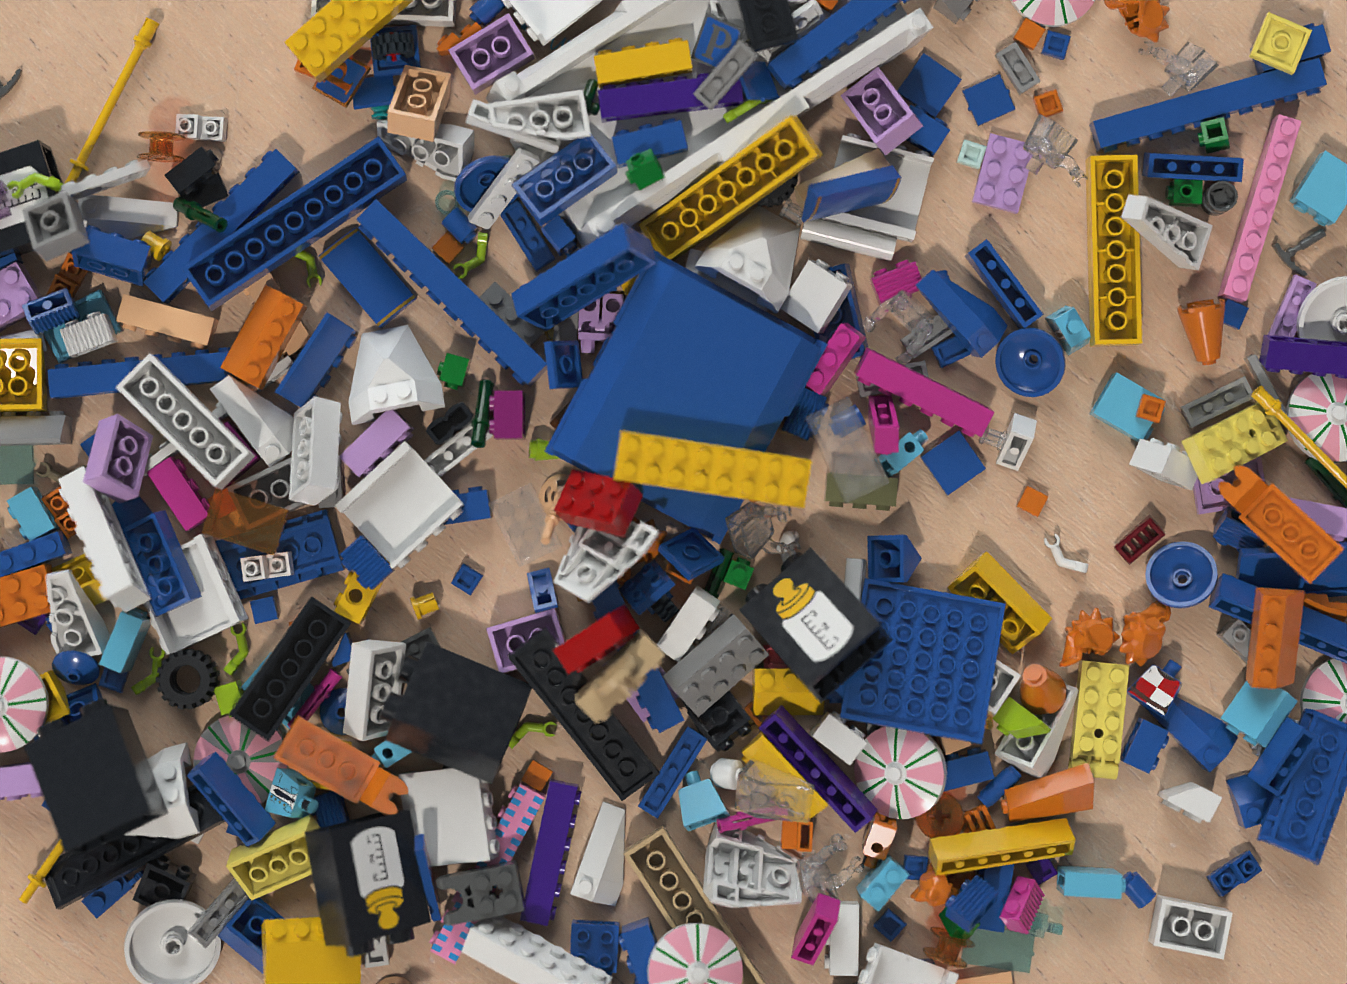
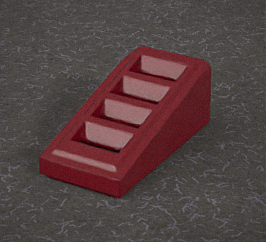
[1114,515,1166,565]

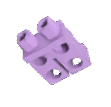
[578,293,625,353]

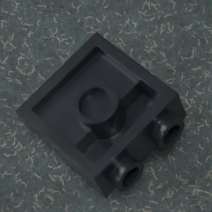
[687,690,755,752]
[132,855,197,907]

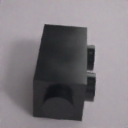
[165,146,220,197]

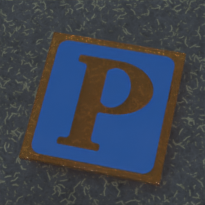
[312,56,371,108]

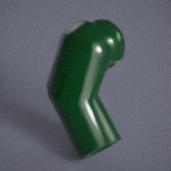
[583,79,600,116]

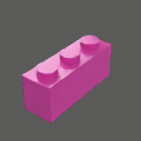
[806,323,866,395]
[868,395,899,455]
[147,457,214,531]
[791,893,841,966]

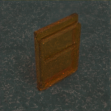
[202,487,289,555]

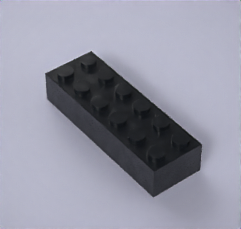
[228,596,351,742]

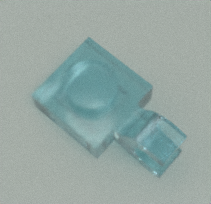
[1027,912,1063,938]

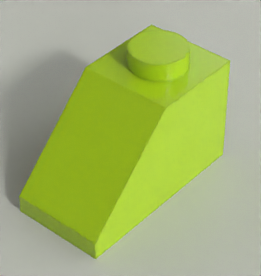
[992,697,1051,739]

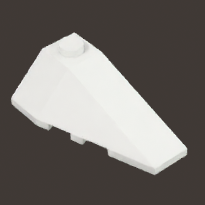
[488,90,591,140]
[377,120,474,182]
[78,195,178,240]
[210,375,294,467]
[46,570,110,656]
[995,684,1079,779]
[570,801,625,906]

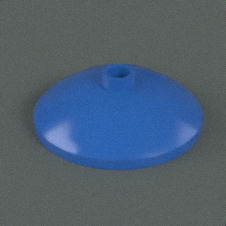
[454,156,518,212]
[995,328,1066,397]
[1145,541,1218,608]

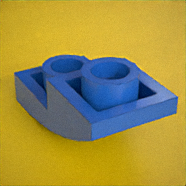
[1206,850,1262,897]

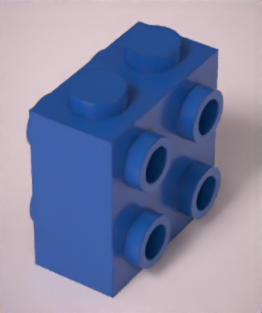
[570,919,620,976]

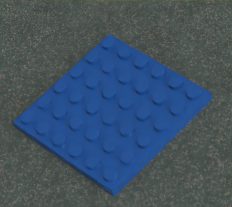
[840,578,1006,745]

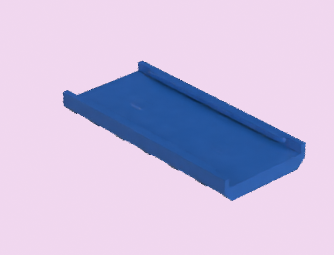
[215,509,345,600]
[1236,542,1347,597]
[1256,708,1347,866]

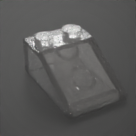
[735,758,814,823]

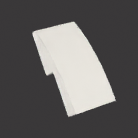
[175,114,228,142]
[240,551,295,582]

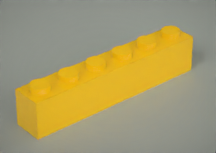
[928,818,1076,876]

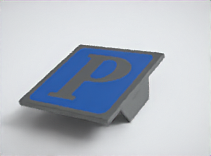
[691,13,745,69]

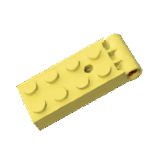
[1181,402,1288,484]
[1068,660,1129,780]

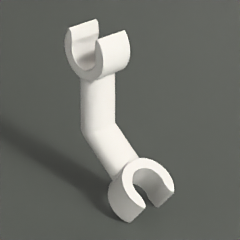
[1044,534,1089,573]

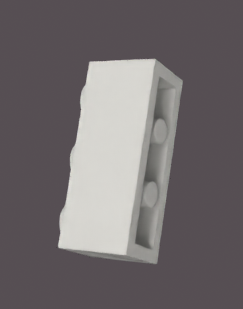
[657,585,720,662]
[824,901,859,976]

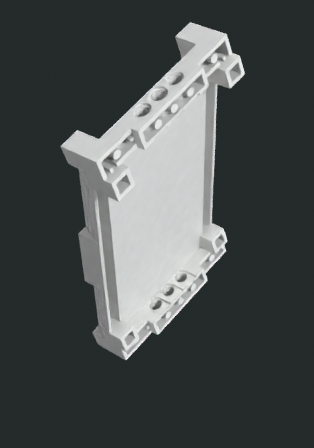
[486,0,933,248]

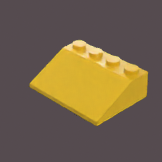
[0,338,47,413]
[261,917,361,984]

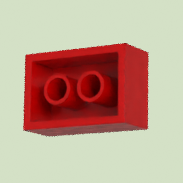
[553,469,643,537]
[553,604,640,674]

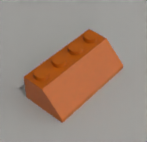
[220,285,308,390]
[1246,588,1305,689]

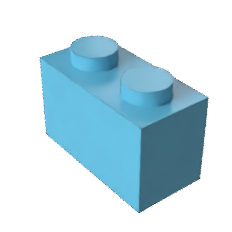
[7,487,59,541]

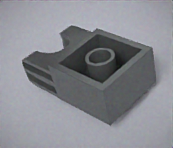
[435,860,526,926]

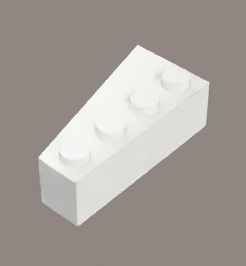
[1121,195,1213,271]

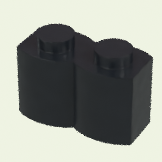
[426,402,475,445]

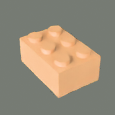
[387,65,451,142]

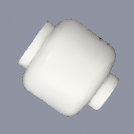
[710,758,747,790]

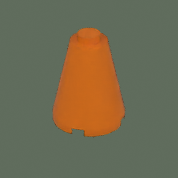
[1177,299,1225,365]
[1019,664,1067,715]

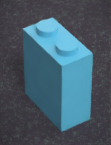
[1289,150,1347,226]
[1089,372,1165,442]
[99,607,151,673]
[1221,681,1298,748]
[856,854,909,912]
[1056,865,1126,899]

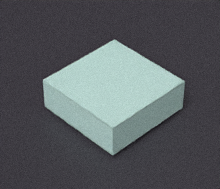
[956,139,987,170]

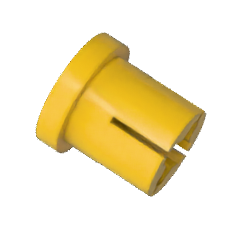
[141,231,172,261]
[410,592,439,620]

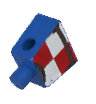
[1127,659,1182,720]

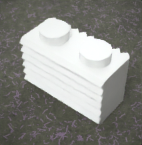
[60,311,118,358]

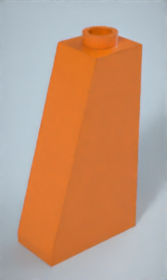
[1001,763,1094,822]

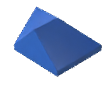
[868,535,922,582]

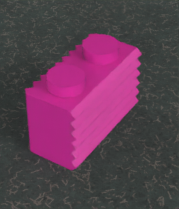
[870,259,922,306]
[999,876,1045,934]

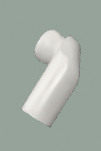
[778,530,799,562]

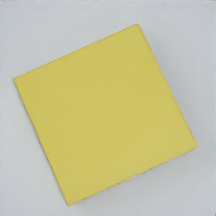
[1249,12,1312,75]

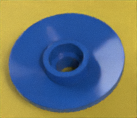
[52,651,100,685]
[320,688,347,735]

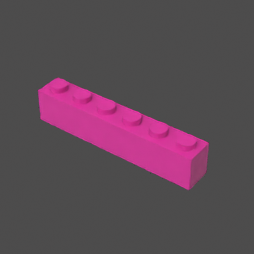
[854,347,995,437]

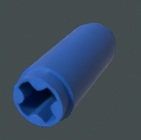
[976,764,1022,808]

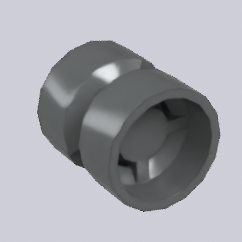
[1201,181,1238,216]

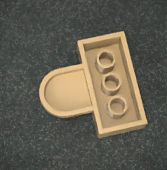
[574,629,665,723]

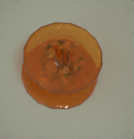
[137,131,186,162]
[914,792,964,839]
[923,926,975,969]

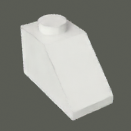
[996,413,1037,471]

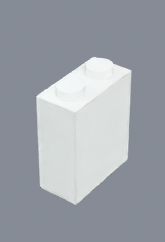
[780,259,853,333]

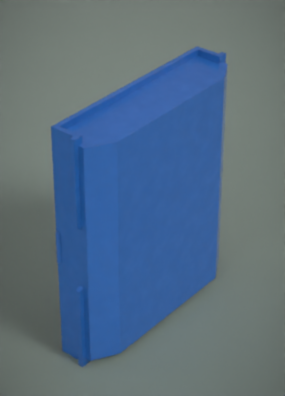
[544,249,828,544]

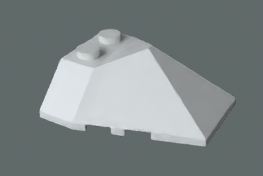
[695,206,800,314]
[348,325,445,425]
[554,521,660,603]
[125,743,200,839]
[703,821,803,908]

